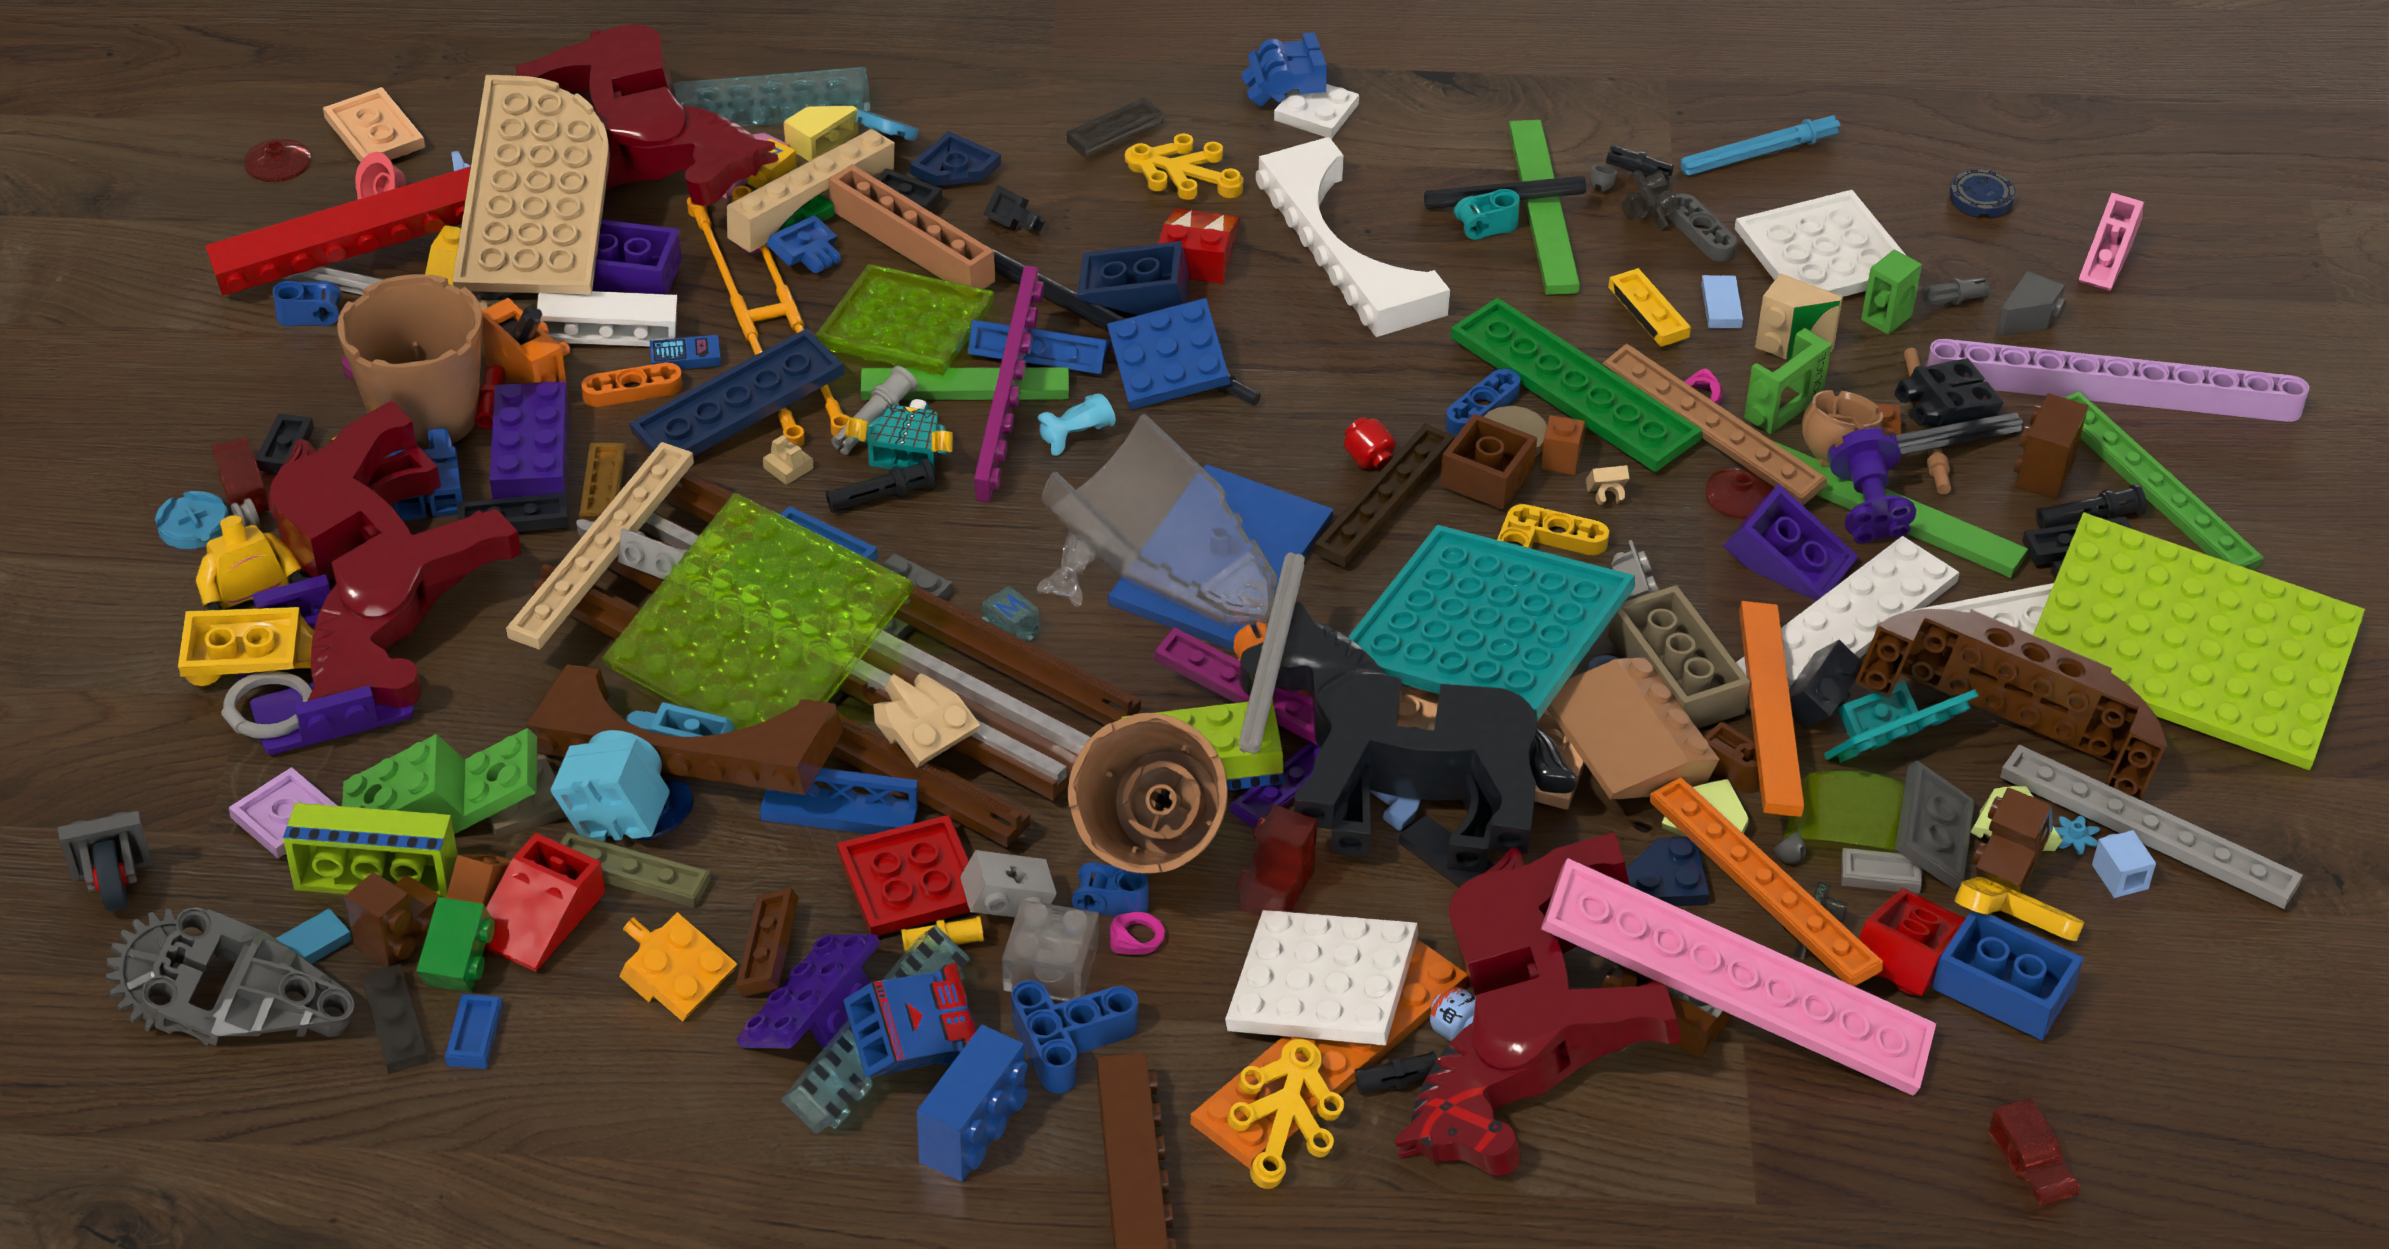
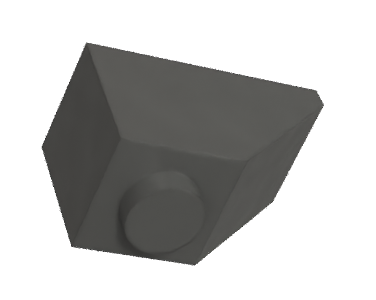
[1996,271,2066,336]

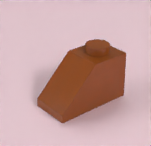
[1541,415,1587,475]
[446,853,511,907]

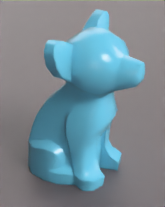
[1038,393,1116,456]

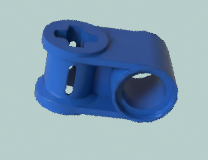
[273,281,341,327]
[1072,862,1149,916]

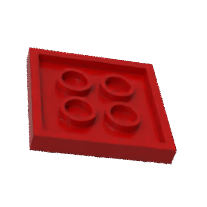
[837,815,970,936]

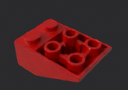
[484,833,605,972]

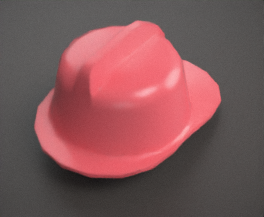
[355,152,406,200]

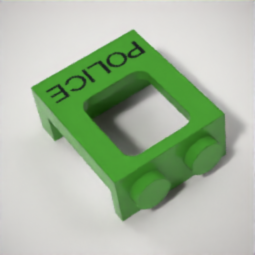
[1744,328,1832,434]

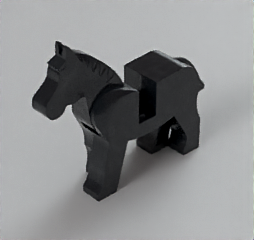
[1239,602,1577,873]

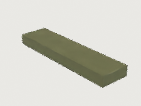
[560,832,711,908]

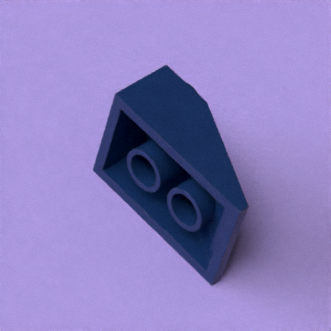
[1077,241,1190,315]

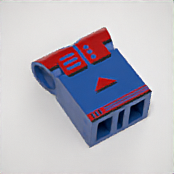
[843,962,977,1078]

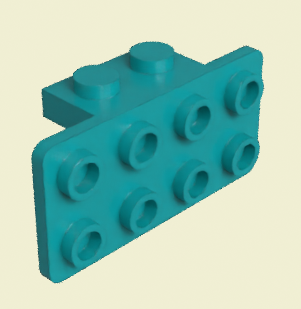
[1824,681,1979,763]

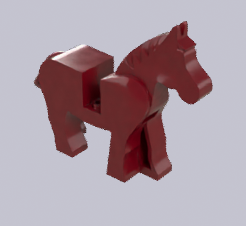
[515,24,779,206]
[269,400,521,708]

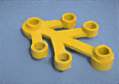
[1125,133,1243,200]
[1227,1039,1344,1189]

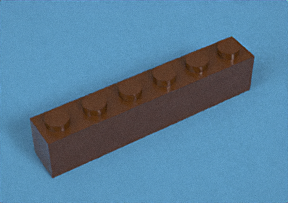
[1097,1053,1176,1249]

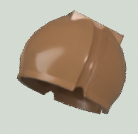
[1802,390,1883,466]

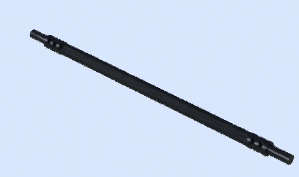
[977,240,1261,406]

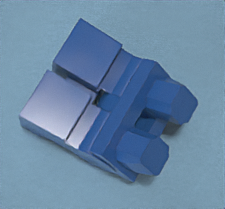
[1241,32,1327,107]
[390,428,463,521]

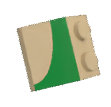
[1755,273,1843,359]

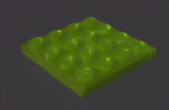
[815,264,994,376]

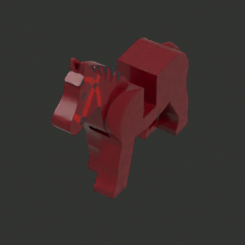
[1394,832,1682,1176]

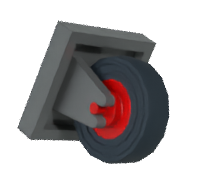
[58,811,152,911]

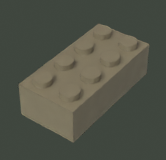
[1608,585,1750,729]

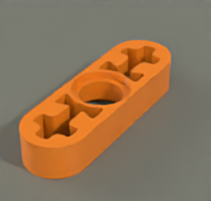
[581,362,683,407]

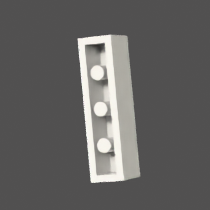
[537,291,677,347]

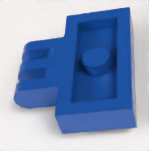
[767,215,841,273]

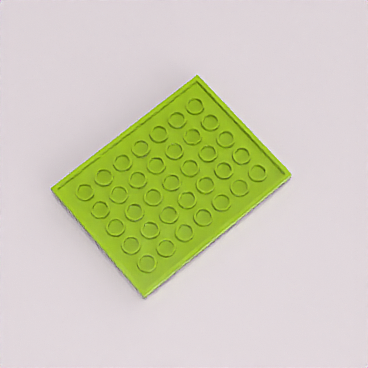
[2033,512,2365,771]

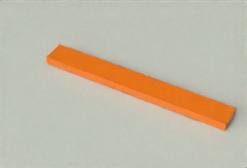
[1739,601,1804,817]
[1650,777,1883,987]

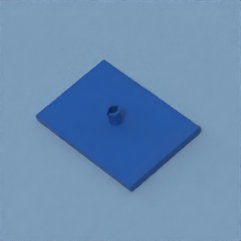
[1108,464,1334,651]

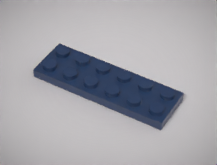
[629,328,845,456]

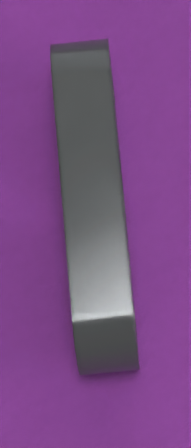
[1667,193,1736,262]

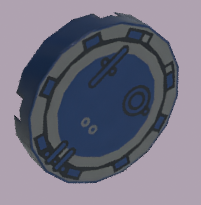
[1949,168,2016,218]

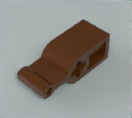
[1704,721,1761,793]

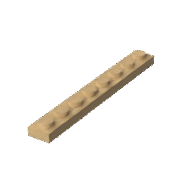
[506,442,694,650]

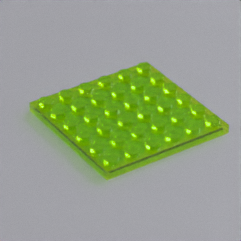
[602,492,914,731]

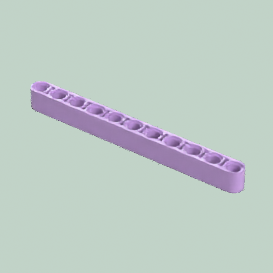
[1926,339,2309,422]

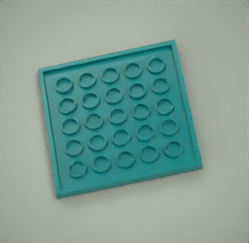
[1348,525,1635,721]

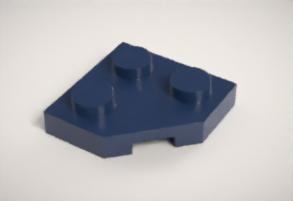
[910,131,1001,186]
[1626,837,1709,907]

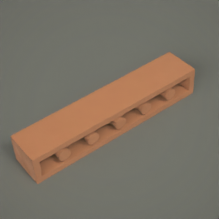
[828,164,995,298]

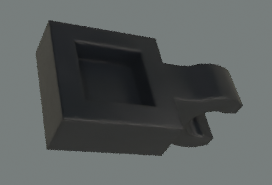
[983,185,1046,232]

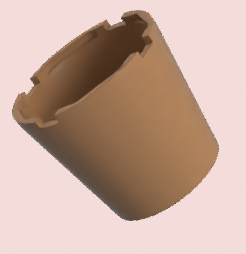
[337,274,483,450]
[1068,713,1228,874]

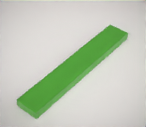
[861,367,1069,400]

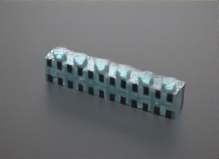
[780,925,970,1134]

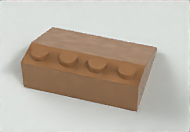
[1547,657,1720,800]

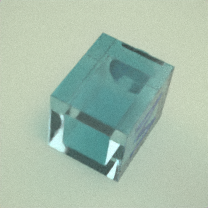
[982,586,1039,642]

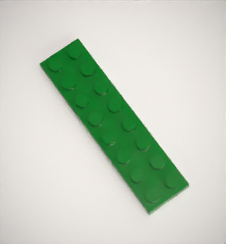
[1450,298,1703,472]

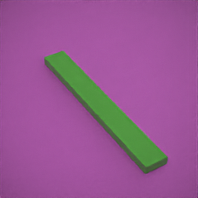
[1508,120,1580,295]
[2063,391,2264,570]
[1773,441,2028,578]

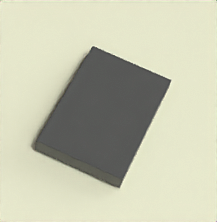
[1895,760,1975,890]

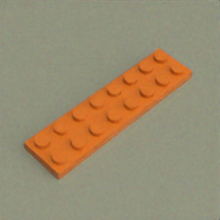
[1190,939,1468,1169]

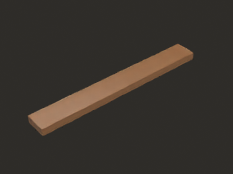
[1602,343,1827,505]

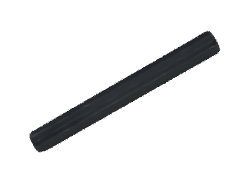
[1424,176,1586,209]
[1895,412,2024,455]

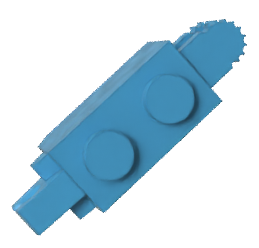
[626,702,735,737]

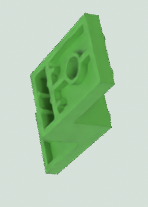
[342,728,537,834]

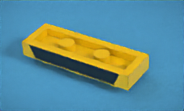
[1608,268,1691,347]

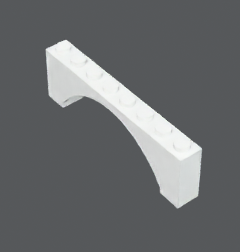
[1256,137,1450,337]

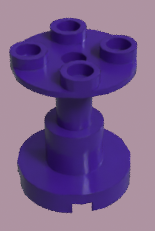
[1827,428,1916,544]

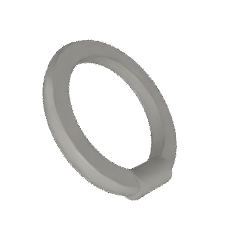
[221,671,312,739]

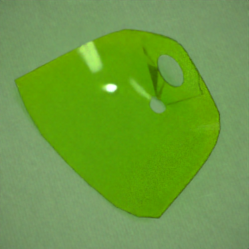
[1784,771,1905,850]

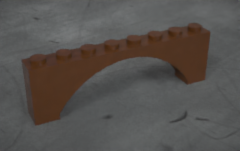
[526,664,844,795]

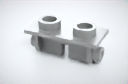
[618,528,696,586]
[1611,540,1659,601]

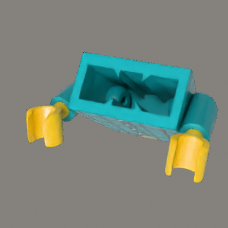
[844,399,954,474]

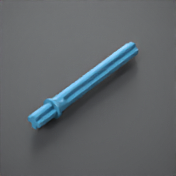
[1680,115,1840,176]

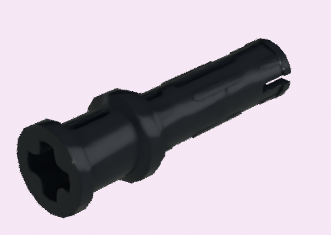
[826,458,936,513]
[2036,483,2147,529]

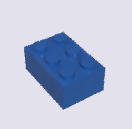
[1932,910,2084,1041]
[916,1024,1028,1182]

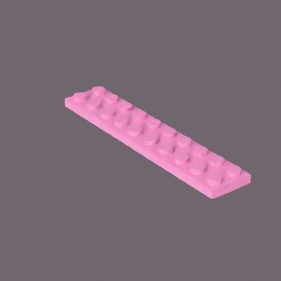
[1541,858,1936,1096]

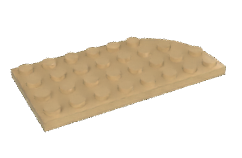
[453,75,610,294]

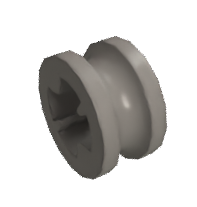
[231,498,261,529]

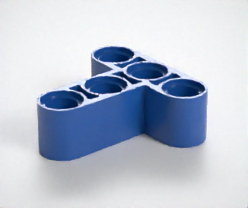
[1011,980,1138,1093]

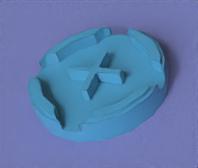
[855,109,919,141]
[155,491,229,549]

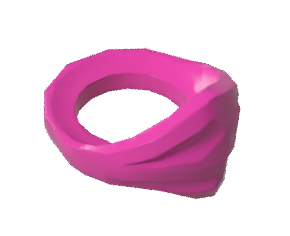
[1684,368,1724,405]
[1110,911,1165,955]

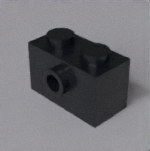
[1789,640,1863,728]

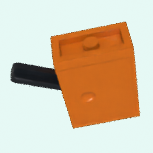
[481,298,570,400]

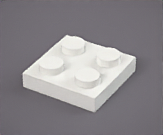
[1274,84,1359,139]

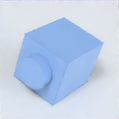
[2092,830,2156,898]

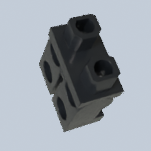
[1895,358,2004,428]

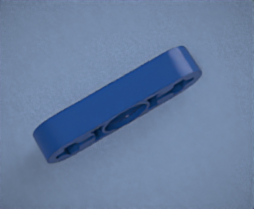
[1445,369,1521,436]

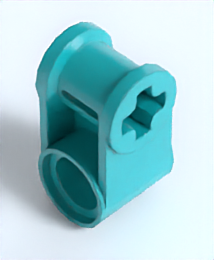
[1454,189,1520,240]

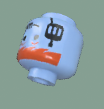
[1430,987,1476,1042]

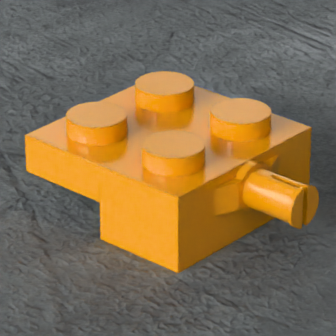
[619,912,737,1022]

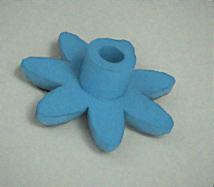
[2054,816,2100,854]

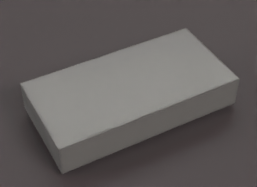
[1841,848,1921,894]

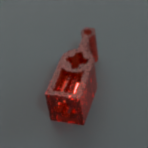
[211,437,269,516]
[1989,1098,2080,1205]

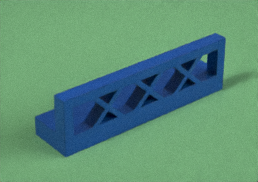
[968,320,1112,374]
[760,768,920,834]

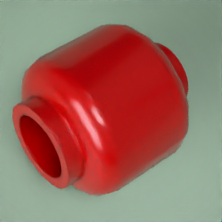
[1344,417,1396,470]

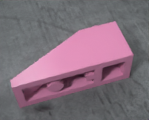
[2079,193,2144,291]

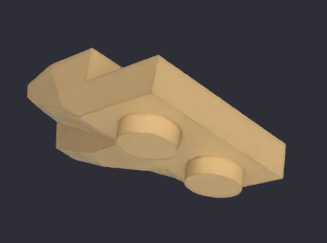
[873,673,981,768]

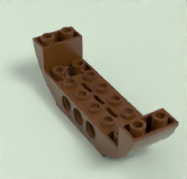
[1855,609,2167,800]

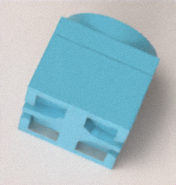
[550,730,670,842]

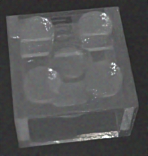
[1002,900,1099,1001]

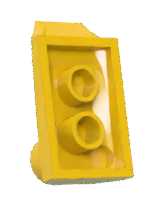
[178,607,314,686]

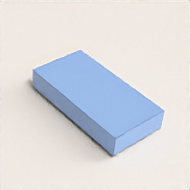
[1701,275,1743,328]

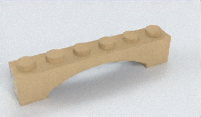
[727,129,895,252]

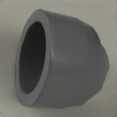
[1590,165,1617,191]
[1772,831,1806,865]

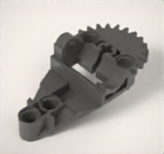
[106,907,354,1046]

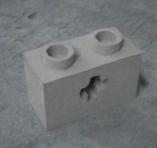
[960,850,1057,920]

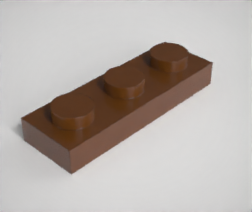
[736,888,799,996]

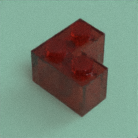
[1236,804,1318,917]

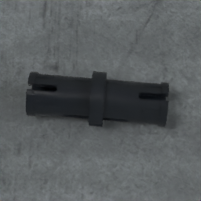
[1606,144,1674,184]
[1354,1051,1437,1095]

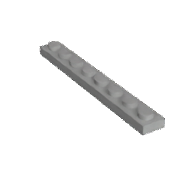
[2000,745,2303,909]

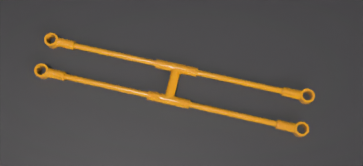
[687,186,850,447]

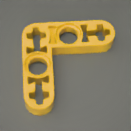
[1497,504,1609,555]
[1954,877,2084,941]

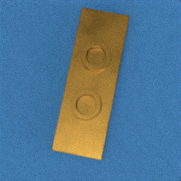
[579,443,626,522]

